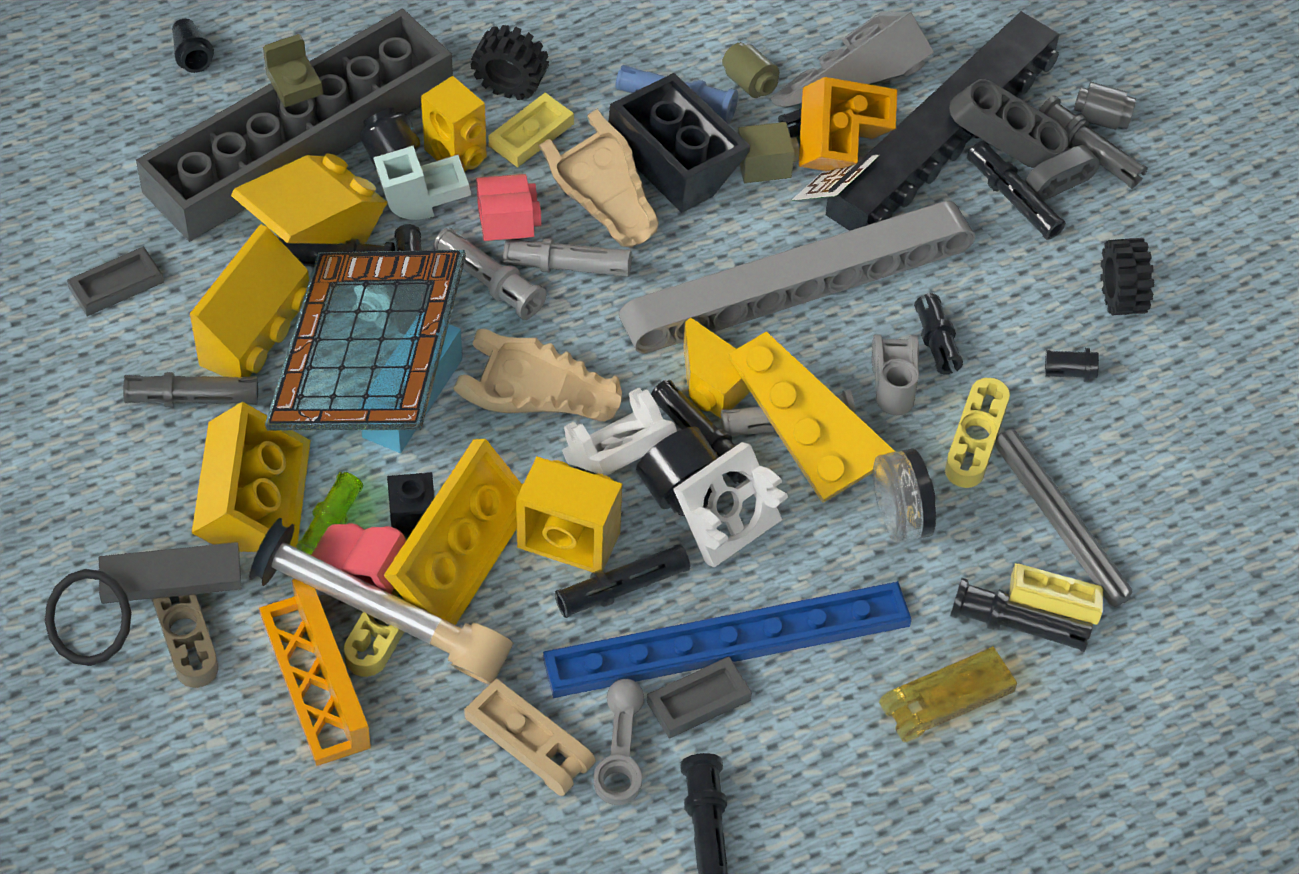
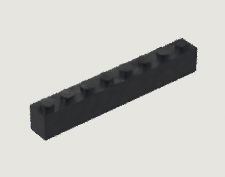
[825,11,1059,231]

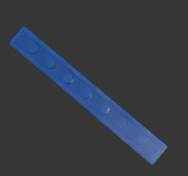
[543,581,912,698]

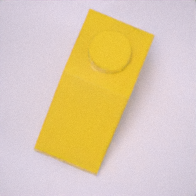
[683,317,750,418]

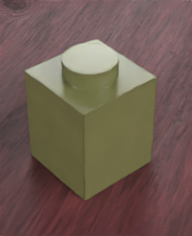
[738,122,799,184]

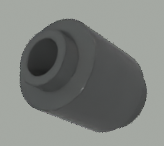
[1074,82,1136,130]

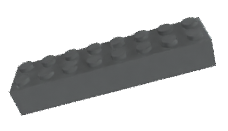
[136,8,453,242]

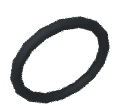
[45,569,132,666]

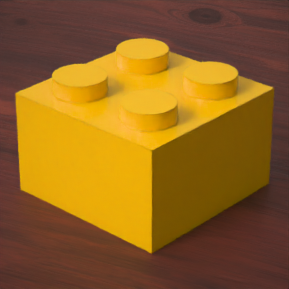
[516,456,622,572]

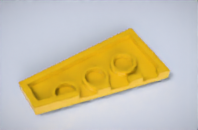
[729,331,897,503]

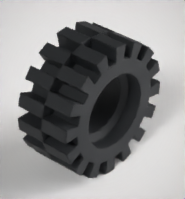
[470,25,549,100]
[1100,238,1154,316]

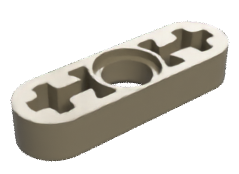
[152,594,218,688]

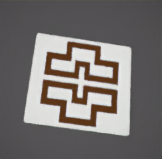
[791,155,880,201]

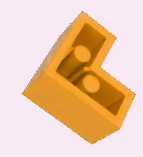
[799,77,898,171]

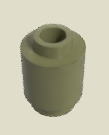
[722,42,780,98]

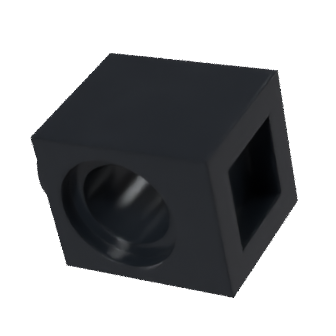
[387,472,435,540]

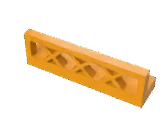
[259,578,371,766]

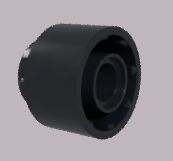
[636,427,725,516]

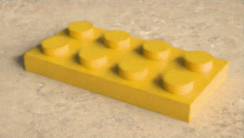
[384,438,523,625]

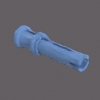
[616,64,738,124]

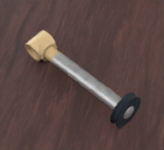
[249,518,514,685]

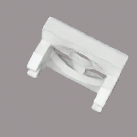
[562,388,677,476]
[674,442,788,567]

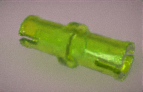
[296,472,364,555]

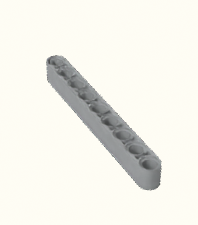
[619,201,975,354]

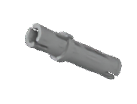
[503,238,632,277]

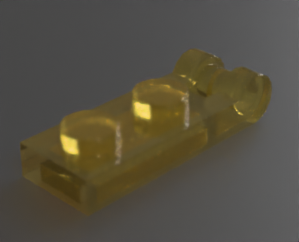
[879,646,1017,742]

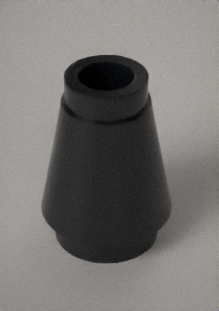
[172,18,214,73]

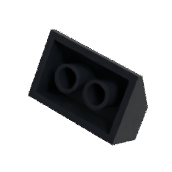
[608,73,751,213]

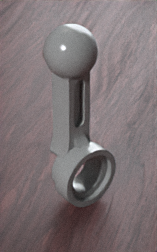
[594,679,644,805]

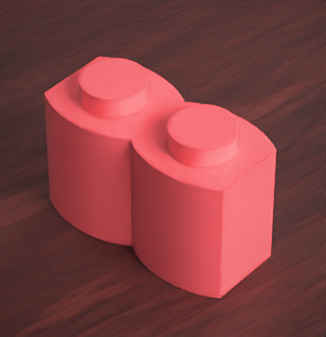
[476,174,541,241]
[311,523,406,594]

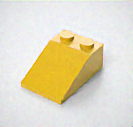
[231,153,387,244]

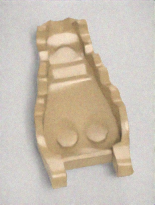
[538,108,659,248]
[453,329,622,422]

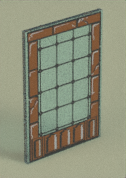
[265,250,466,430]

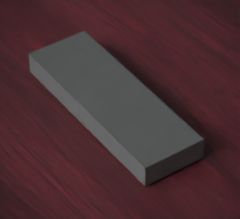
[98,542,242,604]

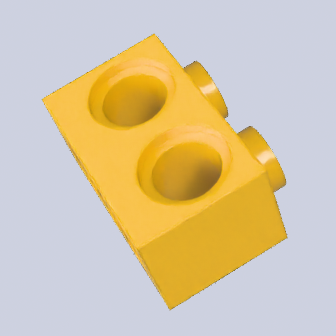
[421,76,487,172]

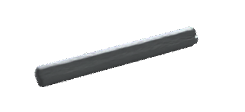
[995,429,1132,607]

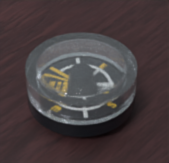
[873,448,936,543]

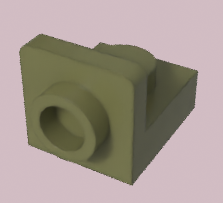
[263,34,323,107]

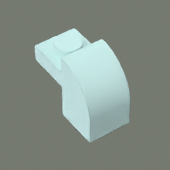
[373,146,471,220]

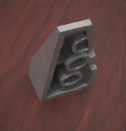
[770,11,934,107]

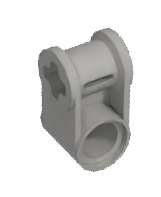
[871,334,919,416]

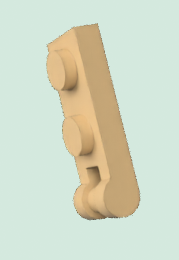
[464,678,596,796]

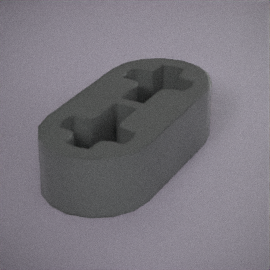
[1026,145,1100,201]

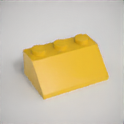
[190,224,310,377]
[191,401,311,552]

